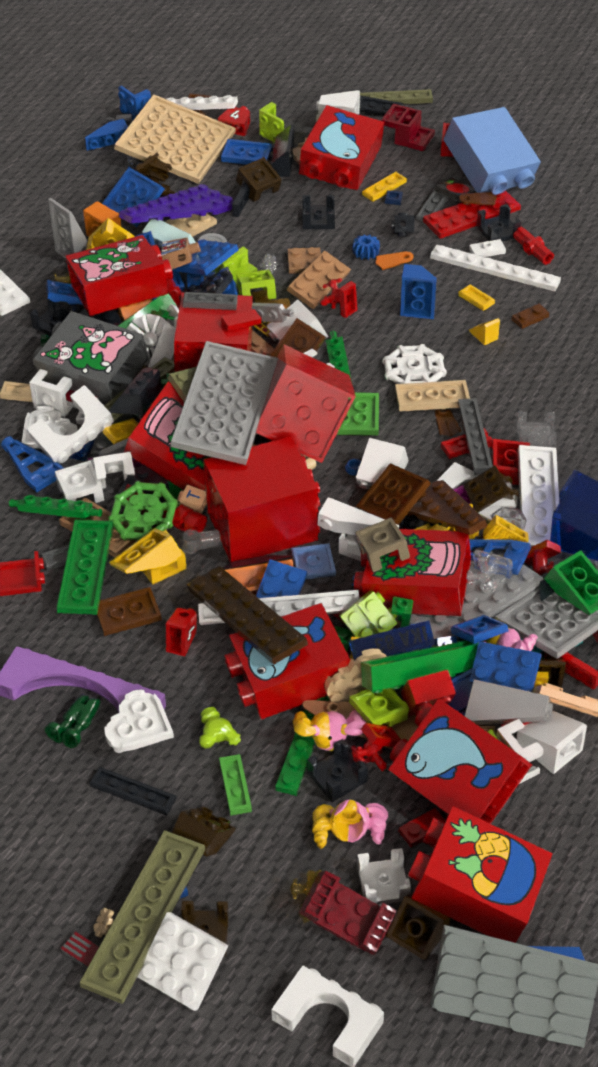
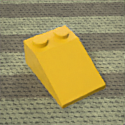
[109,528,182,574]

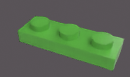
[219,754,252,816]

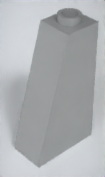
[465,679,553,725]

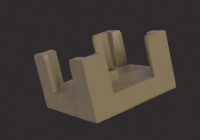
[355,517,410,572]

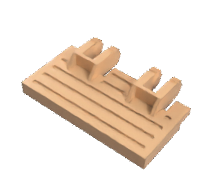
[533,683,598,717]

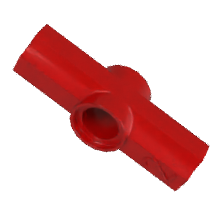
[513,227,554,265]

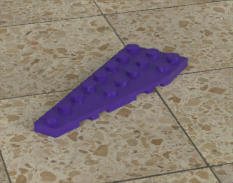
[119,184,234,223]

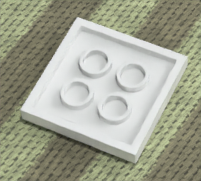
[138,912,228,1011]

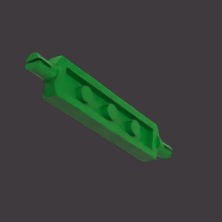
[326,331,352,382]
[9,495,102,519]

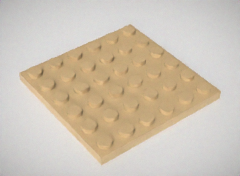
[114,95,236,184]

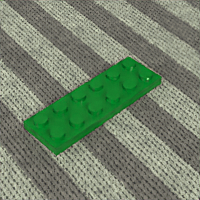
[57,520,113,615]

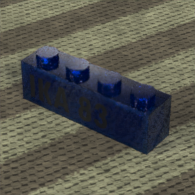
[349,620,436,661]

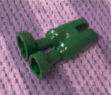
[45,694,101,748]

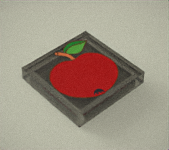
[434,178,477,202]

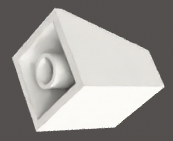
[316,91,360,122]
[267,300,328,344]
[356,438,408,489]
[517,710,587,774]

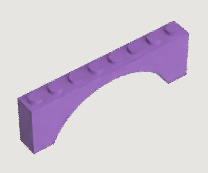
[0,646,166,713]

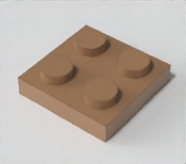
[288,247,321,274]

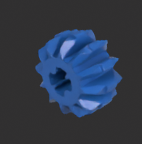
[352,234,380,260]

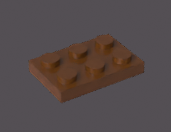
[270,318,326,358]
[97,587,162,636]

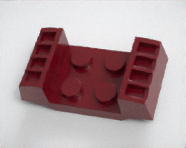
[298,871,396,956]

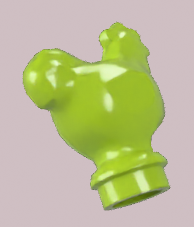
[199,707,241,749]

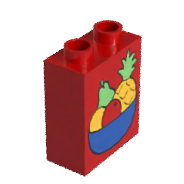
[408,806,553,943]

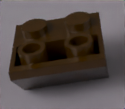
[172,806,236,857]

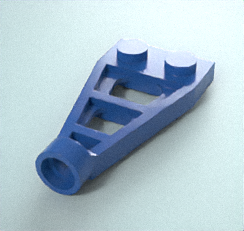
[1,436,64,493]
[469,539,531,575]

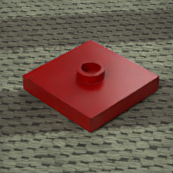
[166,279,182,309]

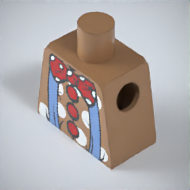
[161,237,201,269]

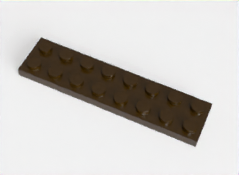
[187,566,308,665]

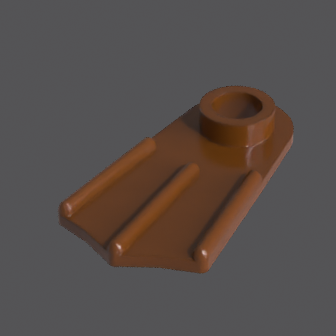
[459,192,497,205]
[435,408,461,436]

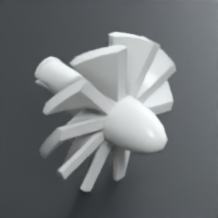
[127,314,170,365]

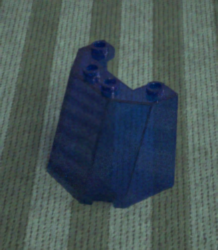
[550,470,598,561]

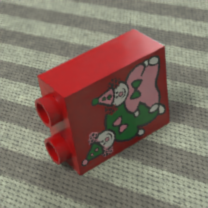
[65,235,173,316]

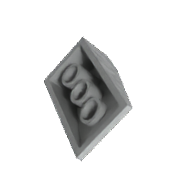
[48,198,88,258]

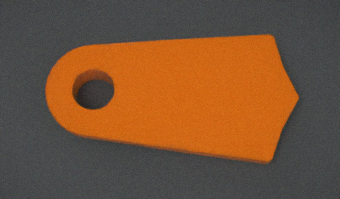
[375,251,414,270]

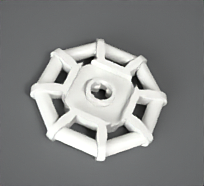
[382,344,447,384]

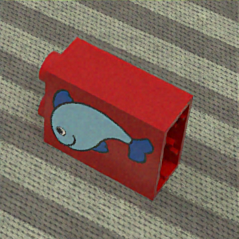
[299,105,384,191]
[224,603,350,719]
[388,698,532,824]

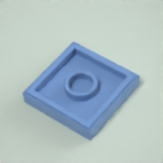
[291,543,336,580]

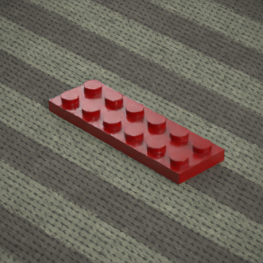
[423,191,521,239]

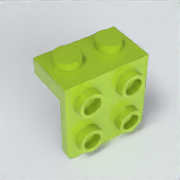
[259,102,284,143]

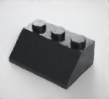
[269,124,294,177]
[109,368,163,414]

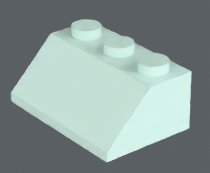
[142,219,196,249]

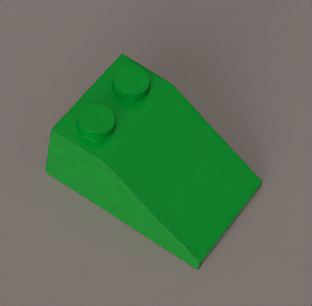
[544,550,598,616]

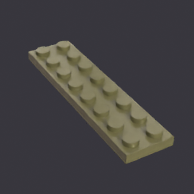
[80,830,205,1004]

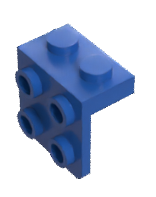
[118,86,151,120]

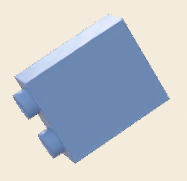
[443,107,541,195]

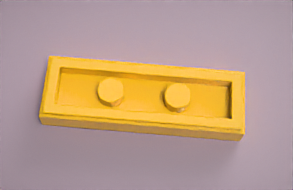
[362,172,407,202]

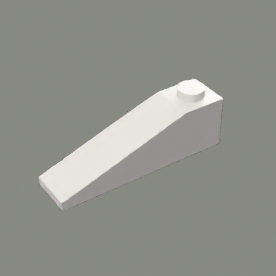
[317,497,399,535]

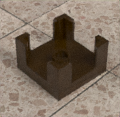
[236,157,282,202]
[181,901,229,956]

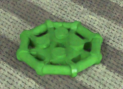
[108,481,178,541]

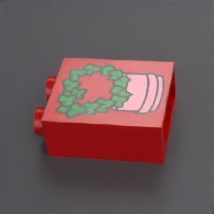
[124,381,211,491]
[354,529,471,616]

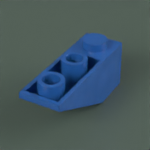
[85,119,128,151]

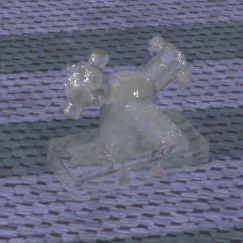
[466,549,513,592]

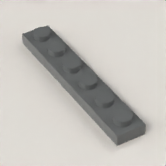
[458,398,493,474]

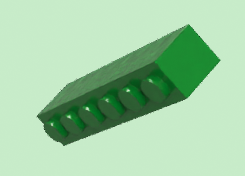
[361,640,479,693]

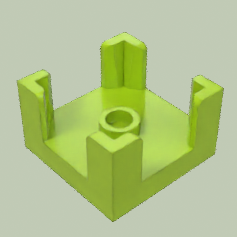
[236,270,276,299]

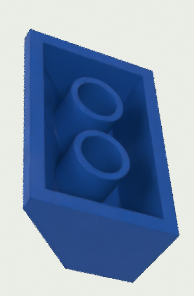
[400,264,437,319]

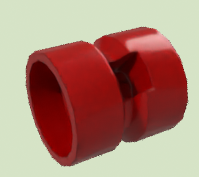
[172,504,207,538]

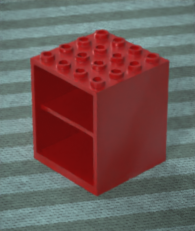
[174,292,253,372]
[256,344,356,463]
[203,436,320,563]

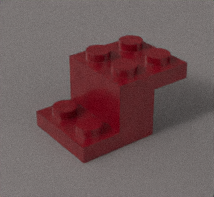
[381,104,435,151]

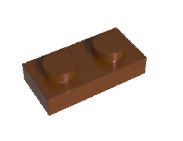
[512,304,549,329]

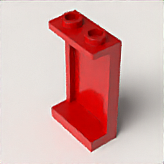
[0,551,45,596]

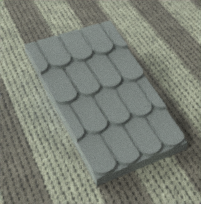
[431,925,598,1048]

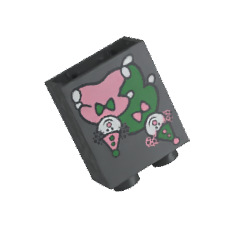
[33,311,149,405]

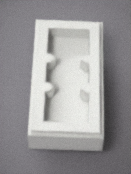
[469,239,506,257]

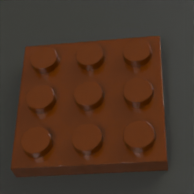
[356,463,431,525]

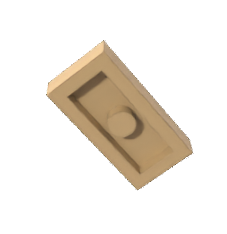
[0,381,33,402]

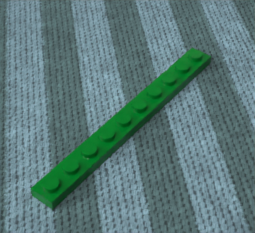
[276,626,354,796]

